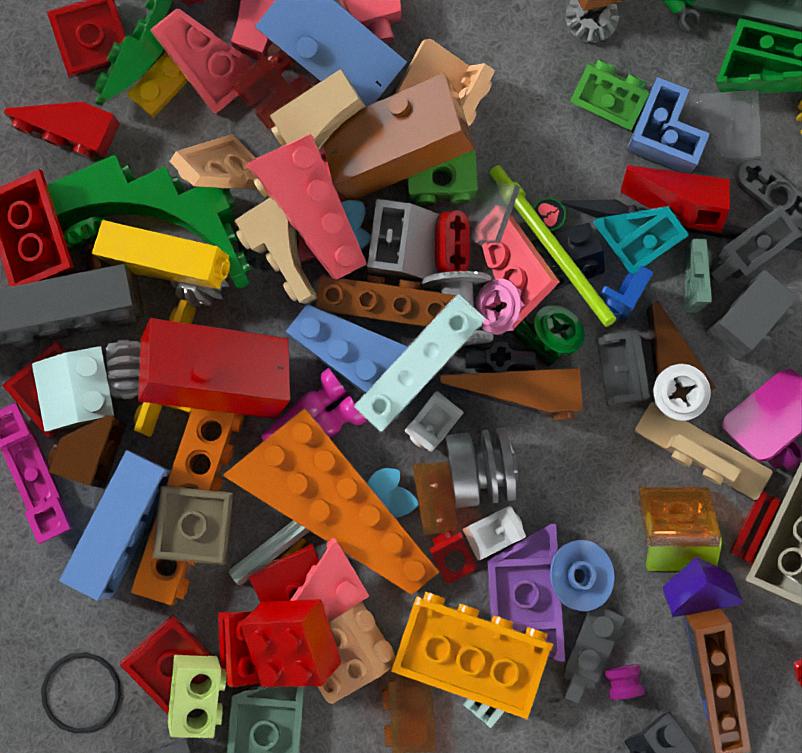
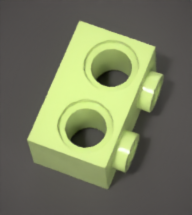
[168,655,226,738]

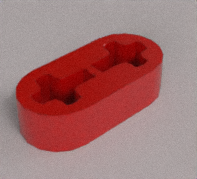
[435,210,470,273]

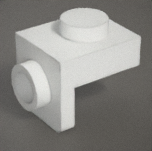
[405,391,464,452]
[462,506,526,561]

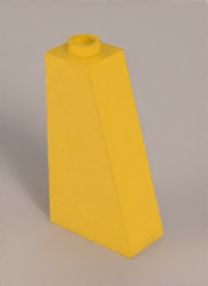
[92,220,230,290]

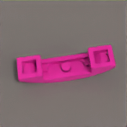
[0,403,72,544]

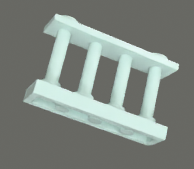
[354,294,485,432]

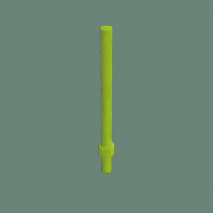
[490,165,616,327]

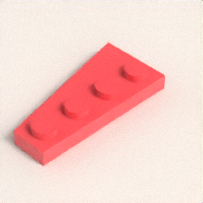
[244,134,367,279]

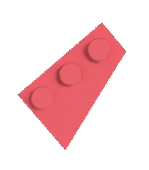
[477,206,559,329]

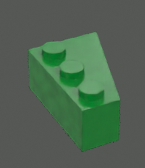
[716,18,802,96]

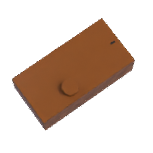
[323,73,475,200]

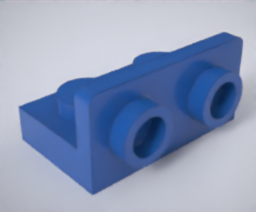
[600,266,653,322]

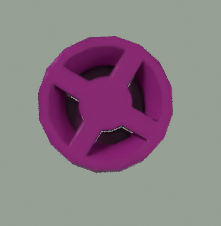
[605,664,645,700]

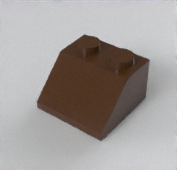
[48,415,127,489]

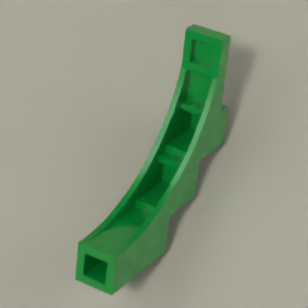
[47,155,251,289]

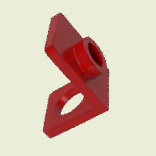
[429,530,477,583]

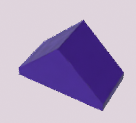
[663,557,742,617]

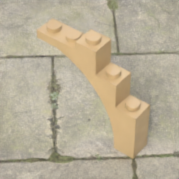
[235,69,365,305]

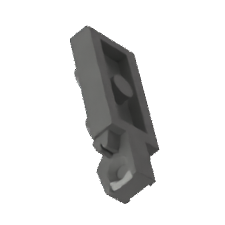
[709,205,802,284]
[562,606,625,704]

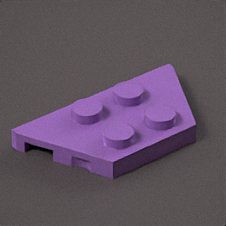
[487,524,565,662]

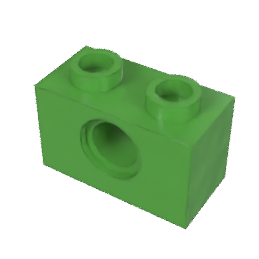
[407,150,478,206]

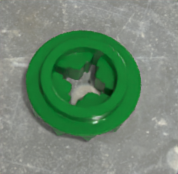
[62,216,110,251]
[531,305,585,357]

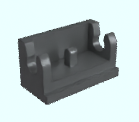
[597,329,650,407]

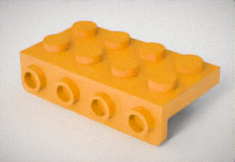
[391,592,553,719]

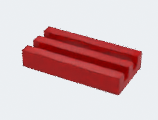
[729,491,782,565]

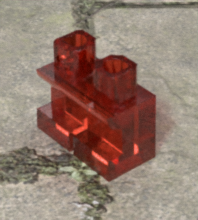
[229,49,313,133]

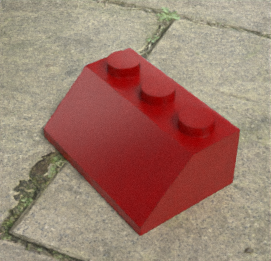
[0,169,74,287]

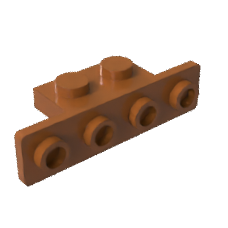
[316,275,455,326]

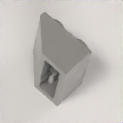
[367,199,440,282]

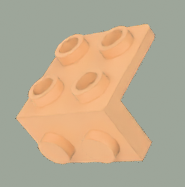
[396,39,496,127]
[317,602,396,704]

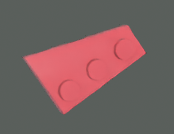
[150,9,267,113]

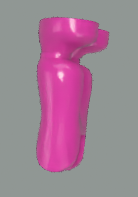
[261,368,367,441]

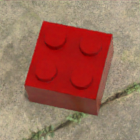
[240,599,342,687]

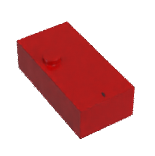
[138,318,290,419]

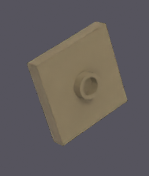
[152,486,233,565]

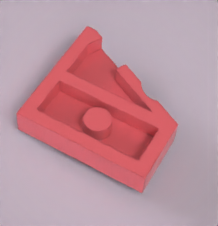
[290,538,369,622]

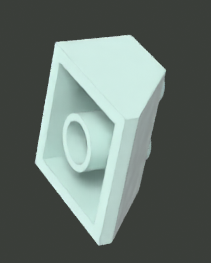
[32,346,115,432]

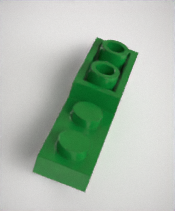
[94,0,172,106]

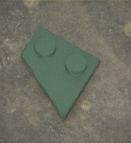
[684,239,712,313]

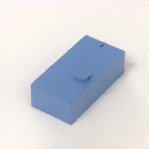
[255,0,407,108]
[59,450,171,601]

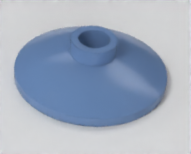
[550,540,615,611]

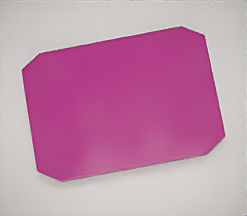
[722,369,802,462]

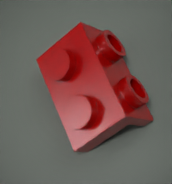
[218,611,260,687]

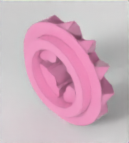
[475,279,525,335]

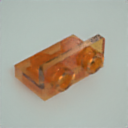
[412,461,458,536]
[382,678,436,753]

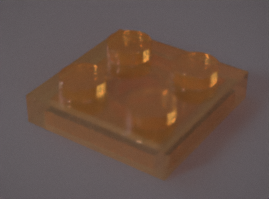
[638,487,721,546]

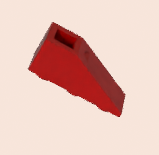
[3,101,120,160]
[620,165,730,233]

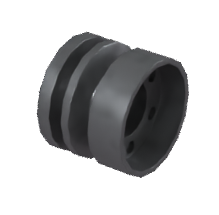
[445,427,518,508]

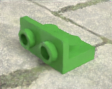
[570,59,650,130]

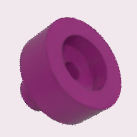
[768,440,802,471]

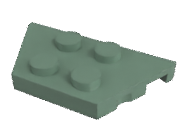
[227,684,305,753]

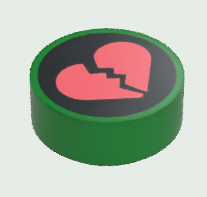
[533,198,566,233]

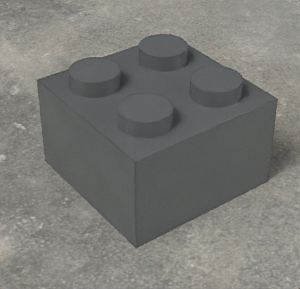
[705,270,798,360]

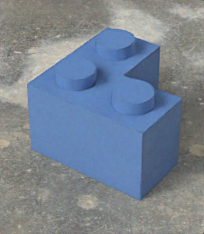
[626,77,710,174]

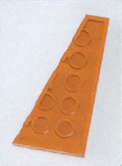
[222,408,439,595]

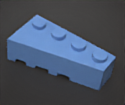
[286,304,418,420]

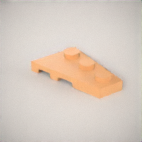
[169,134,258,190]

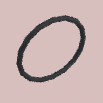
[41,652,121,734]

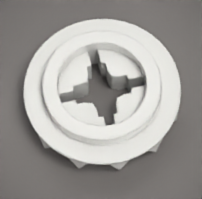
[652,364,711,421]

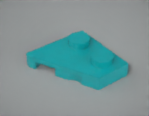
[593,206,689,274]

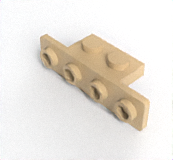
[635,402,772,500]

